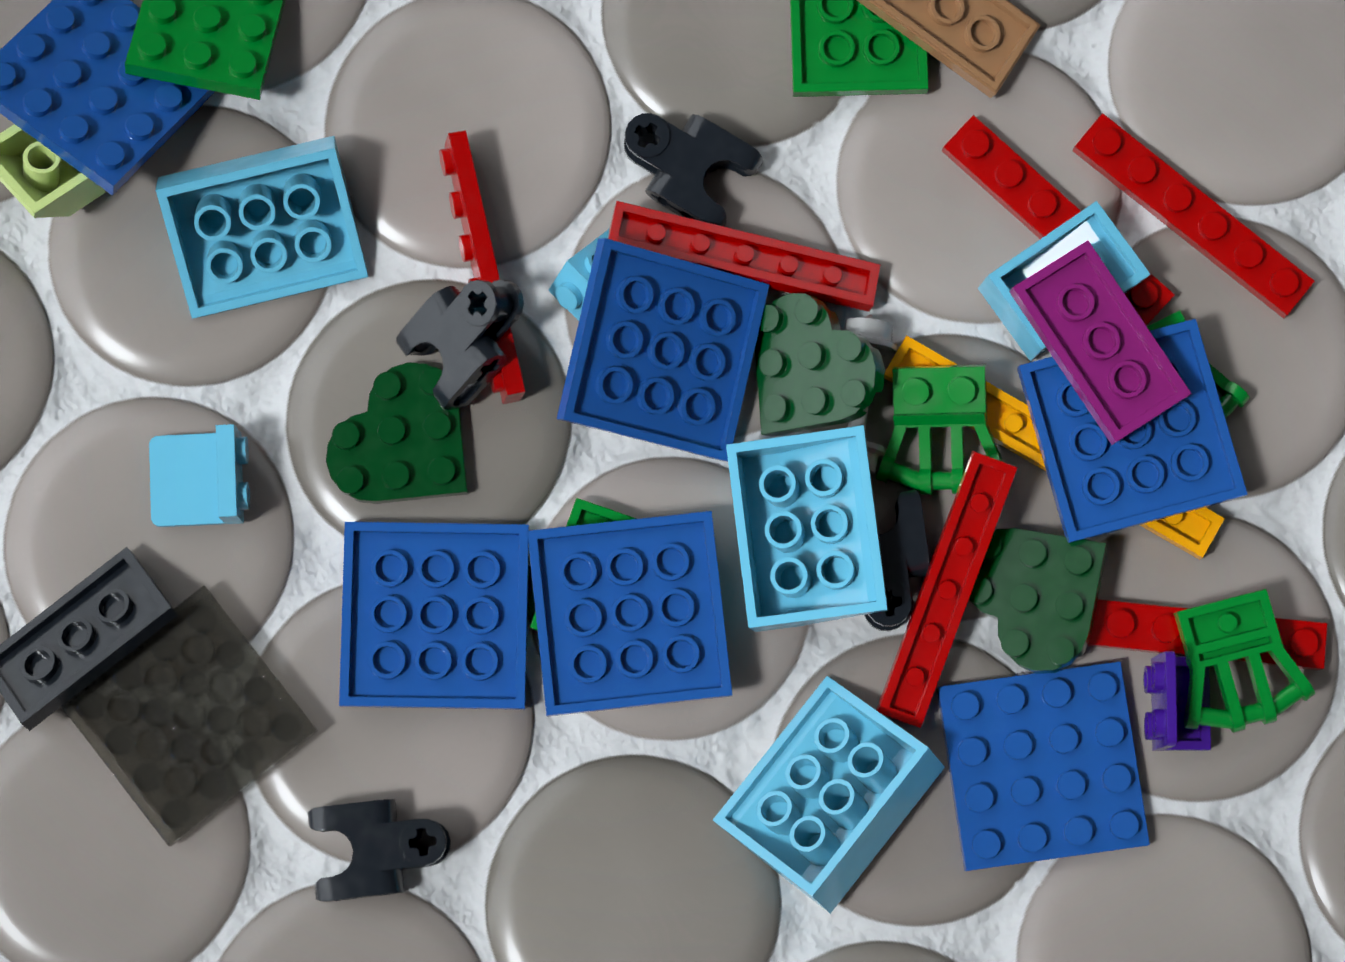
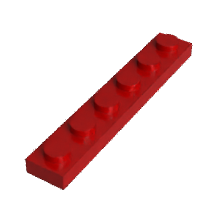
[1072,113,1315,319]
[942,115,1175,326]
[439,130,525,404]
[607,201,881,312]
[876,450,1018,728]
[1087,599,1327,670]

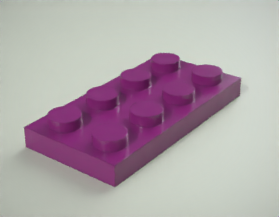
[1009,240,1192,445]

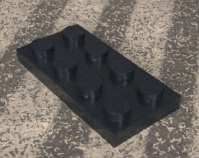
[0,547,178,731]

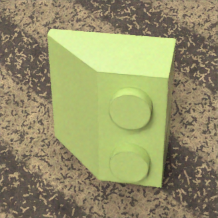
[0,124,105,218]

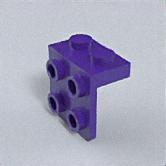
[1143,651,1211,751]

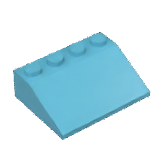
[156,136,368,319]
[726,425,888,632]
[713,676,945,914]

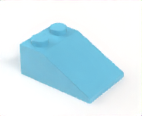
[978,201,1150,361]

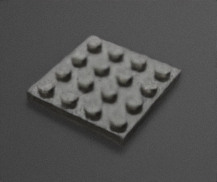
[61,585,319,847]

